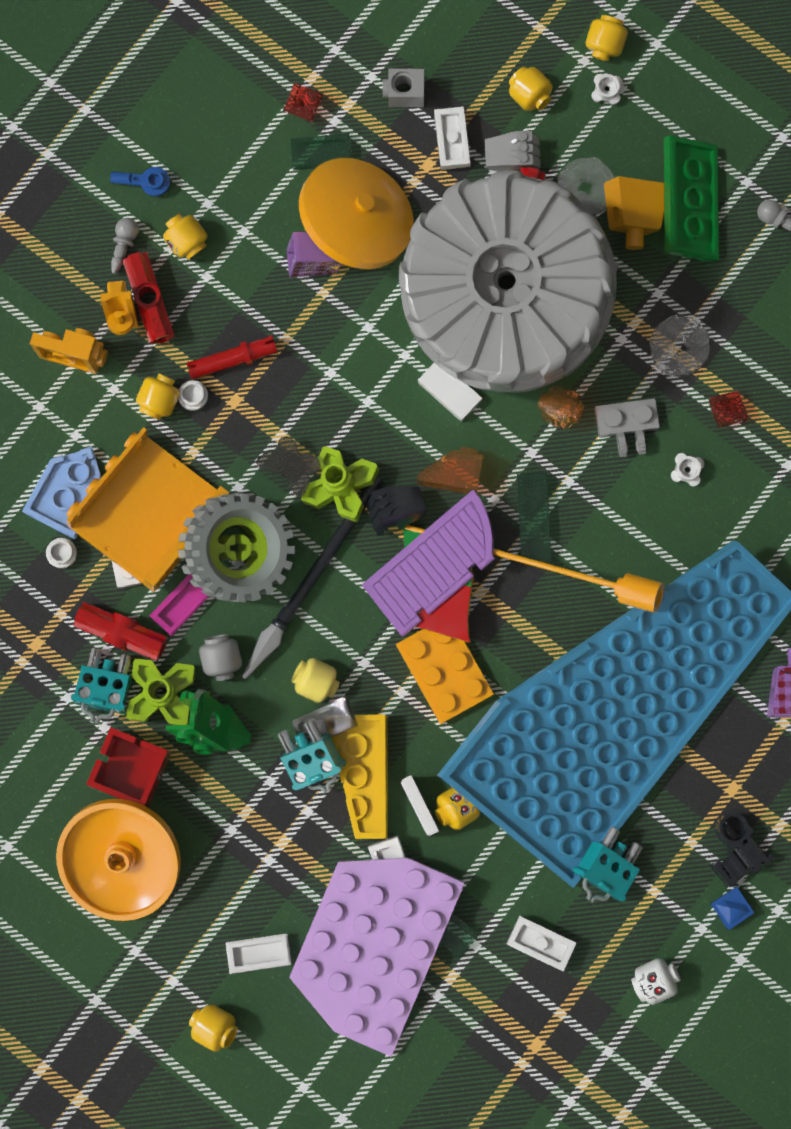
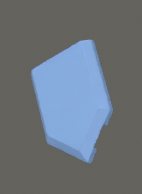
[22,446,102,539]

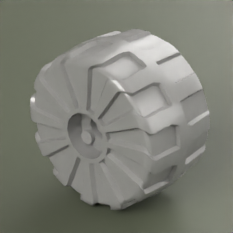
[399,170,617,393]

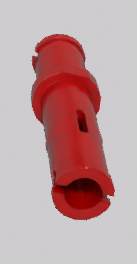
[186,335,278,380]

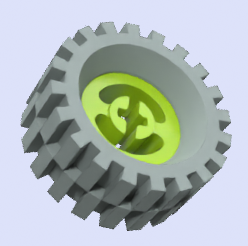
[178,494,295,602]

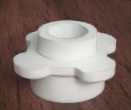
[591,74,623,105]
[671,453,704,486]

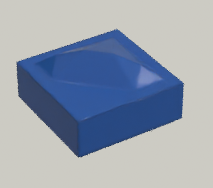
[710,887,754,930]

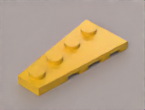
[325,714,388,839]

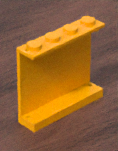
[66,427,230,593]

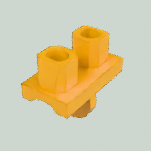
[101,281,139,335]

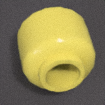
[292,658,339,703]

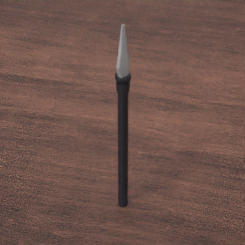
[243,477,383,679]

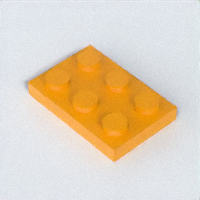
[396,629,494,725]

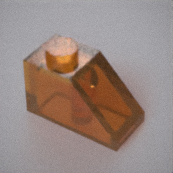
[417,447,483,494]

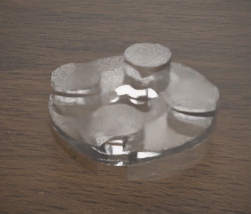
[557,157,614,217]
[649,315,710,377]

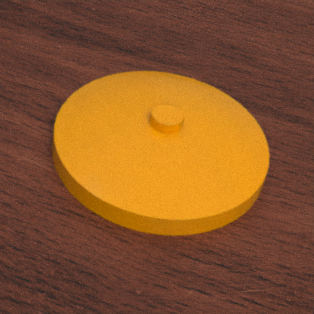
[299,158,414,269]
[56,799,181,921]

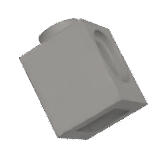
[383,69,424,108]

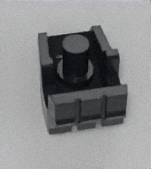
[366,486,427,536]

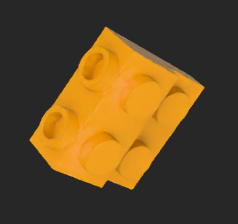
[30,328,108,375]

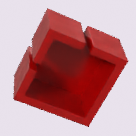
[86,727,171,808]

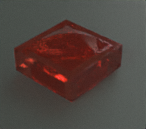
[283,83,323,122]
[708,391,749,428]

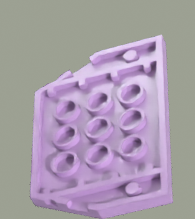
[289,857,465,1057]

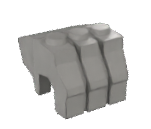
[485,131,541,171]

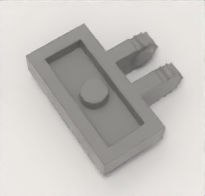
[595,398,659,457]

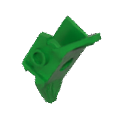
[165,689,251,755]

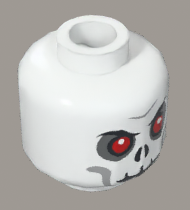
[631,958,681,1005]

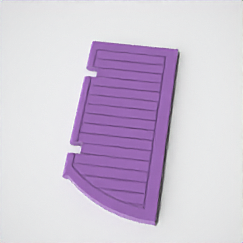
[362,490,495,637]

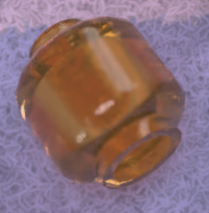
[537,386,584,429]

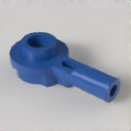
[110,167,170,197]

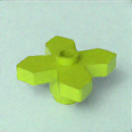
[301,446,379,522]
[126,659,195,725]

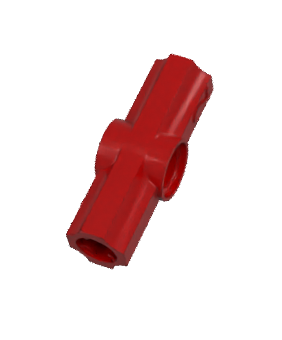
[123,252,175,345]
[73,602,168,662]

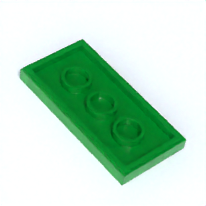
[664,135,719,262]

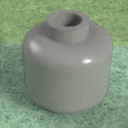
[199,634,242,681]

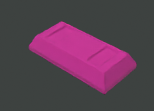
[149,574,210,637]

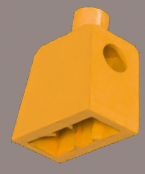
[604,176,664,250]

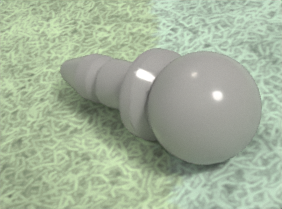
[757,200,791,231]
[111,218,139,274]

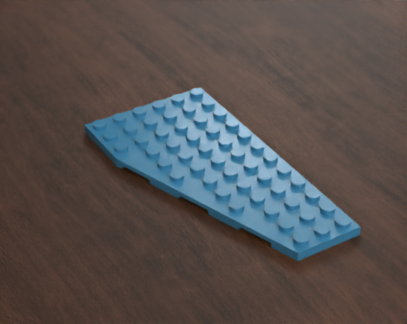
[437,541,791,888]

